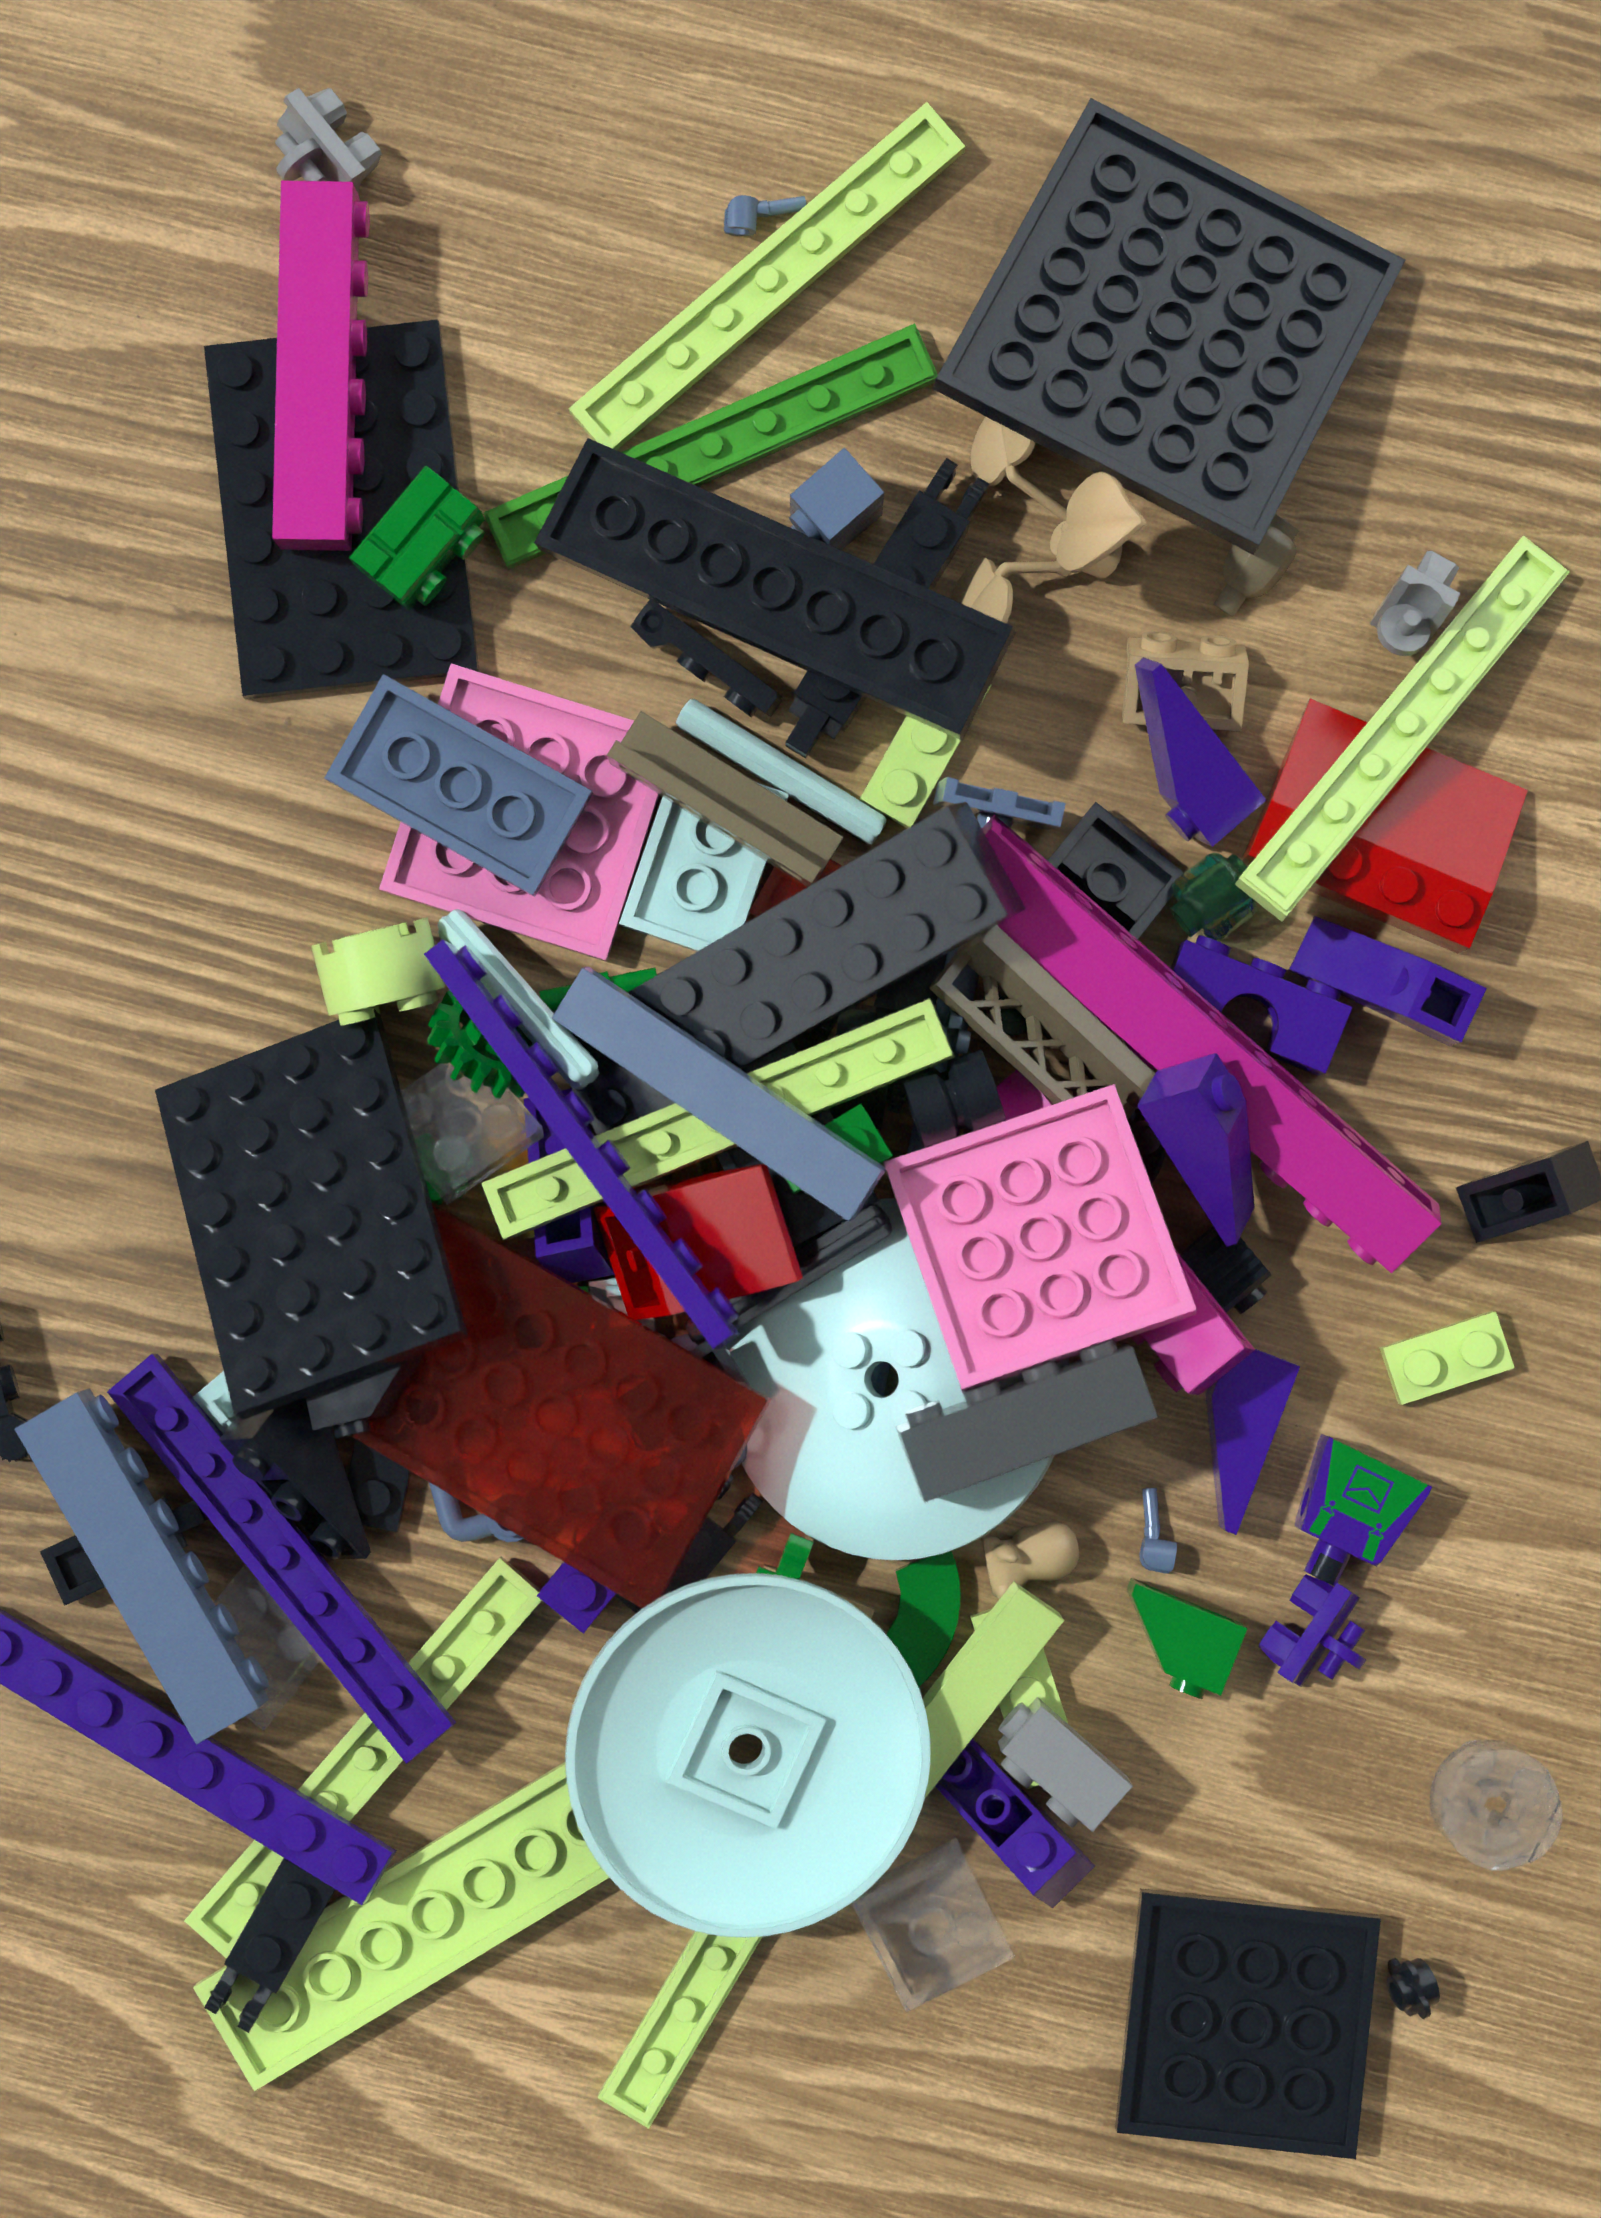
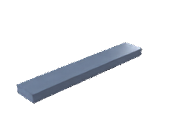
[552,967,886,1222]

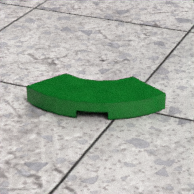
[886,1551,961,1688]

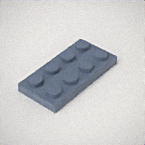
[324,674,593,897]

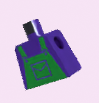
[1295,1434,1432,1586]

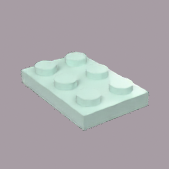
[619,782,789,952]

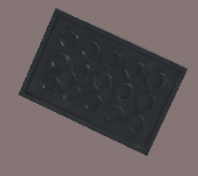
[204,319,479,699]
[155,1008,468,1420]

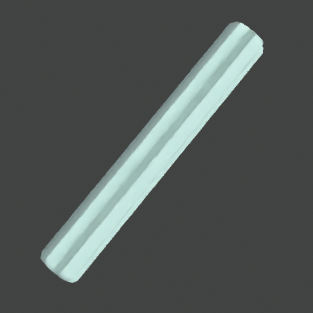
[676,699,886,844]
[437,909,599,1090]

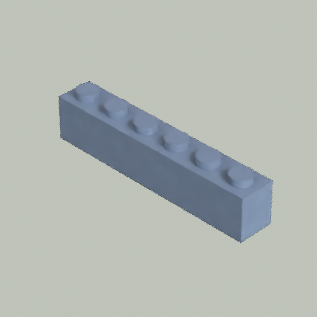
[15,1388,269,1745]

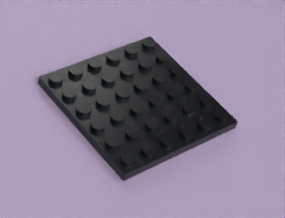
[933,98,1405,555]

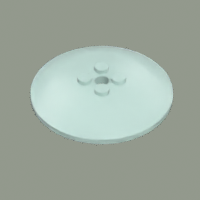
[725,1198,1069,1560]
[565,1573,931,1938]

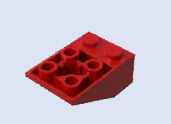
[593,1164,803,1321]

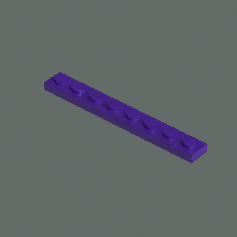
[424,940,740,1349]
[107,1353,456,1764]
[0,1608,397,1905]

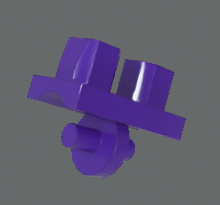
[1258,1574,1366,1687]

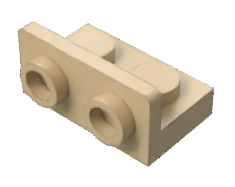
[1122,631,1249,731]

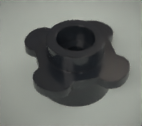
[1387,1958,1440,2019]

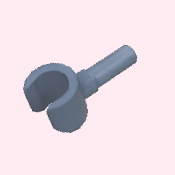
[724,195,806,236]
[1139,1488,1177,1573]

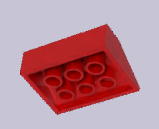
[1240,698,1528,954]

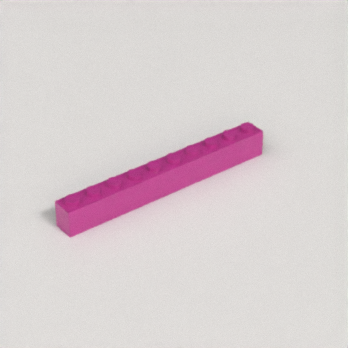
[982,814,1442,1274]

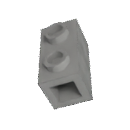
[998,1697,1133,1832]

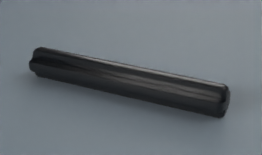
[685,1204,893,1346]

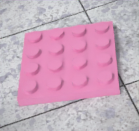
[379,664,660,962]
[884,1084,1196,1393]

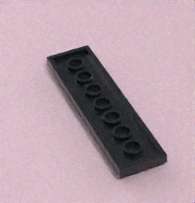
[534,438,1016,741]

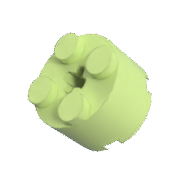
[311,917,445,1026]

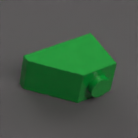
[1127,1578,1248,1699]

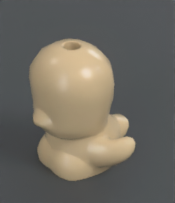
[982,1521,1079,1599]

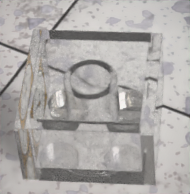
[852,1837,1015,2013]

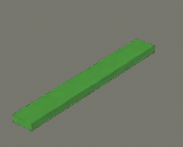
[483,323,938,570]

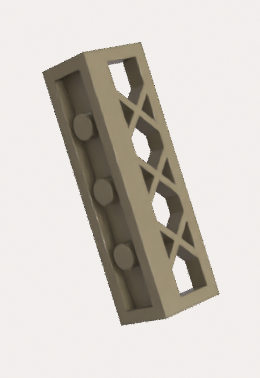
[607,711,843,887]
[929,926,1155,1120]

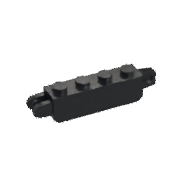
[785,458,990,759]

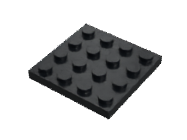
[1115,1888,1381,2159]

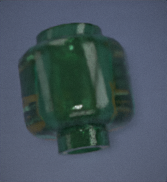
[1170,853,1258,941]

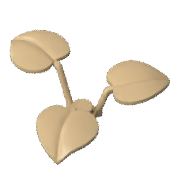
[950,417,1146,623]

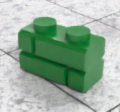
[349,466,485,611]

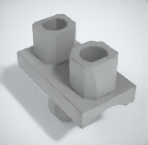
[275,88,382,193]
[1370,551,1461,656]

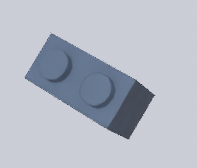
[789,447,884,550]

